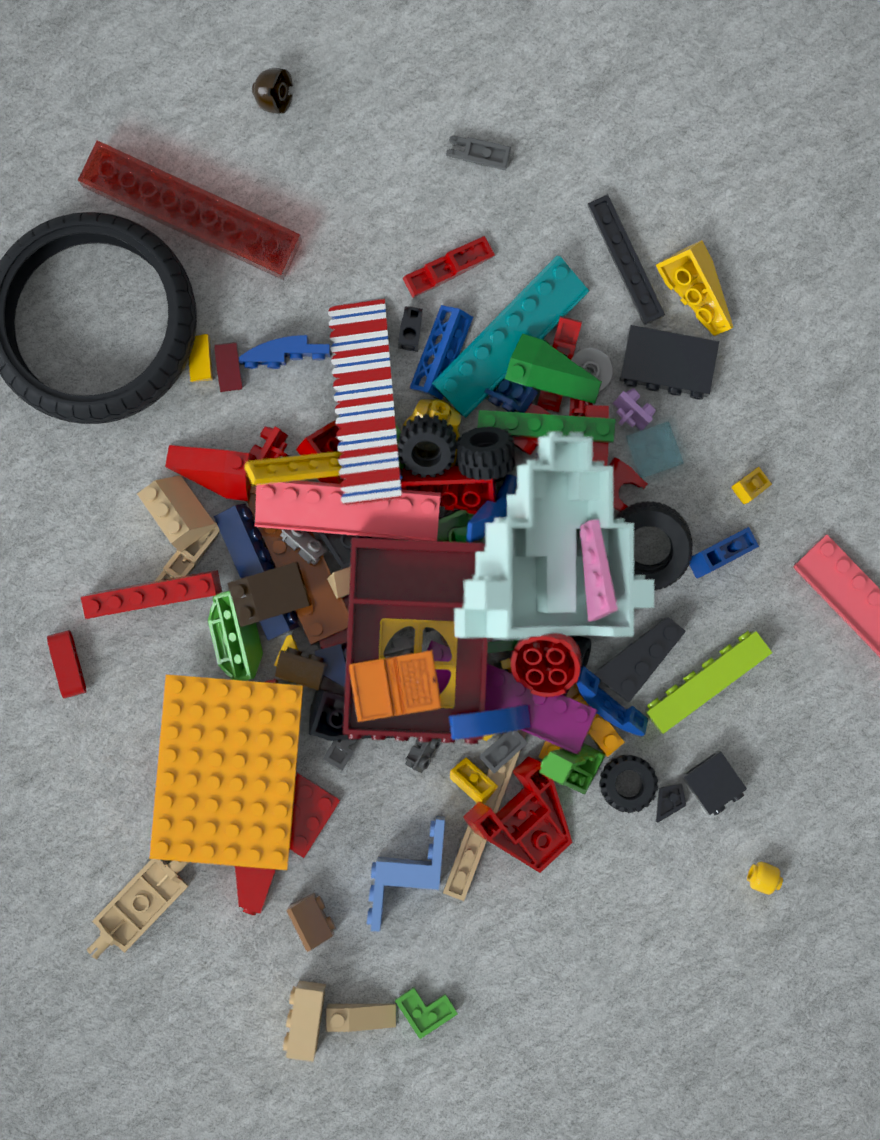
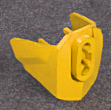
[400,399,461,466]

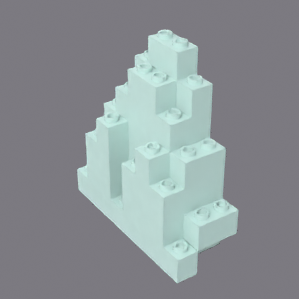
[455,432,654,639]

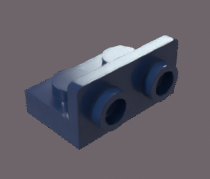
[484,378,538,413]

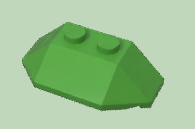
[208,591,263,681]

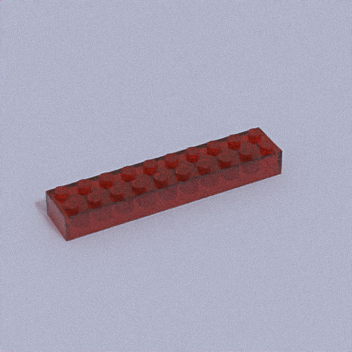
[78,140,303,280]

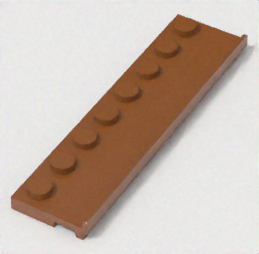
[247,484,348,645]

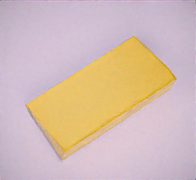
[189,334,213,382]
[450,757,498,804]

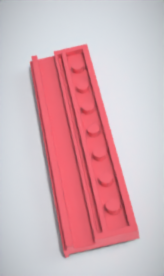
[255,480,441,541]
[793,534,880,657]

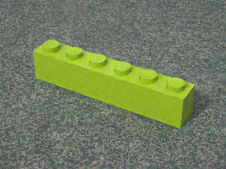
[644,630,772,734]

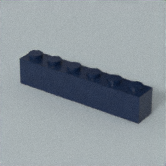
[214,503,300,640]

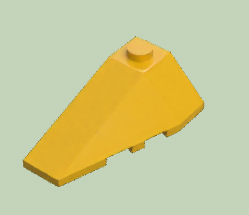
[656,240,733,336]

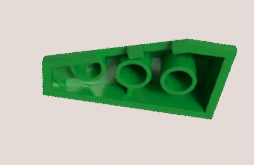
[505,333,602,404]

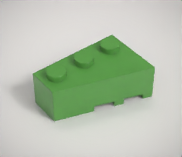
[540,743,606,795]

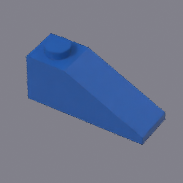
[690,527,759,579]

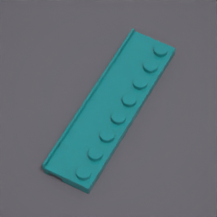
[432,255,590,418]

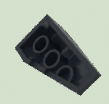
[309,688,395,741]

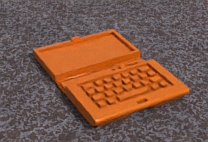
[349,651,442,722]

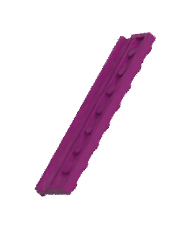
[427,640,598,755]

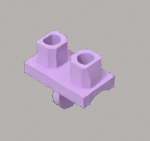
[612,388,656,431]

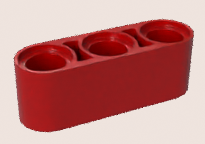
[47,630,87,699]

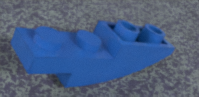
[239,335,331,369]

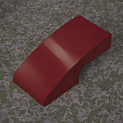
[214,342,243,392]

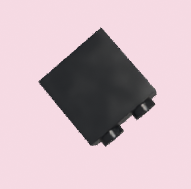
[681,750,747,815]

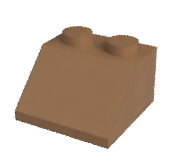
[286,893,336,952]

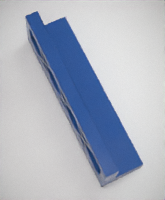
[410,305,473,400]

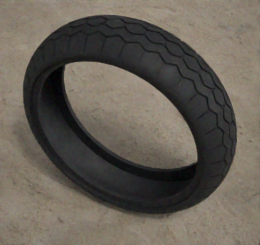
[0,212,197,424]

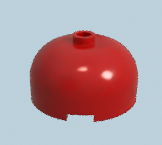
[511,633,582,697]

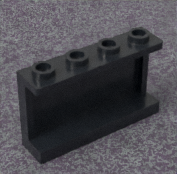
[619,325,719,400]

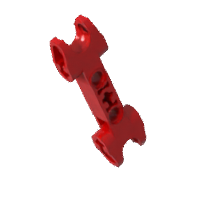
[513,403,648,512]

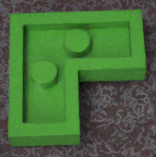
[395,987,458,1039]

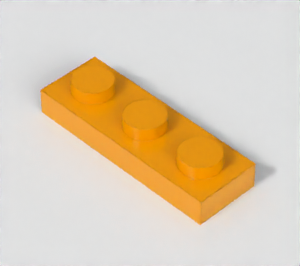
[572,692,625,757]

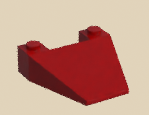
[463,756,573,873]

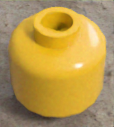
[747,861,783,895]

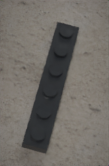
[587,194,665,325]

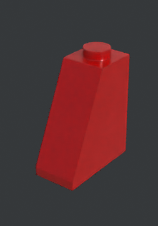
[235,866,277,916]

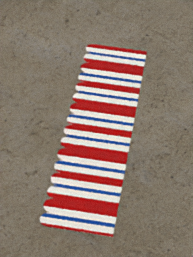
[328,299,402,505]

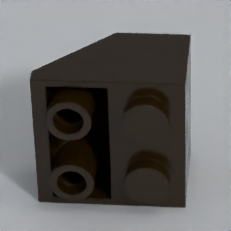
[274,647,328,690]

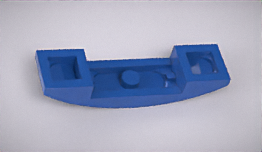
[577,666,648,736]
[449,704,531,740]

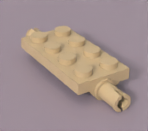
[86,859,189,959]

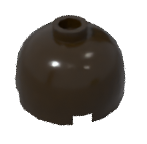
[252,68,293,114]

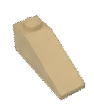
[326,1004,396,1032]

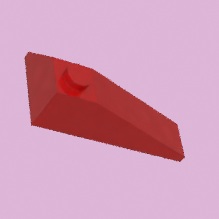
[165,445,256,502]

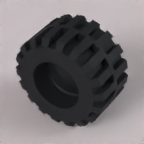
[398,414,457,478]
[456,427,516,480]
[599,755,659,813]

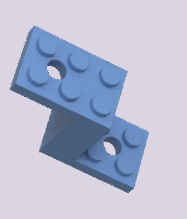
[367,816,445,932]

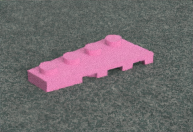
[580,519,618,622]

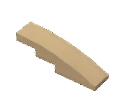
[155,522,220,581]

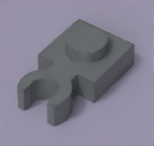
[323,739,357,771]

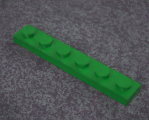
[477,410,616,443]

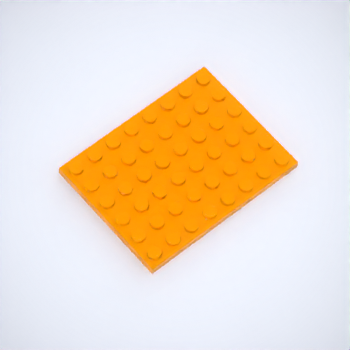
[149,674,304,870]

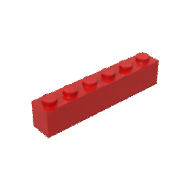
[81,570,222,619]

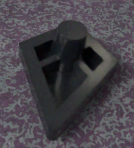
[656,783,686,823]

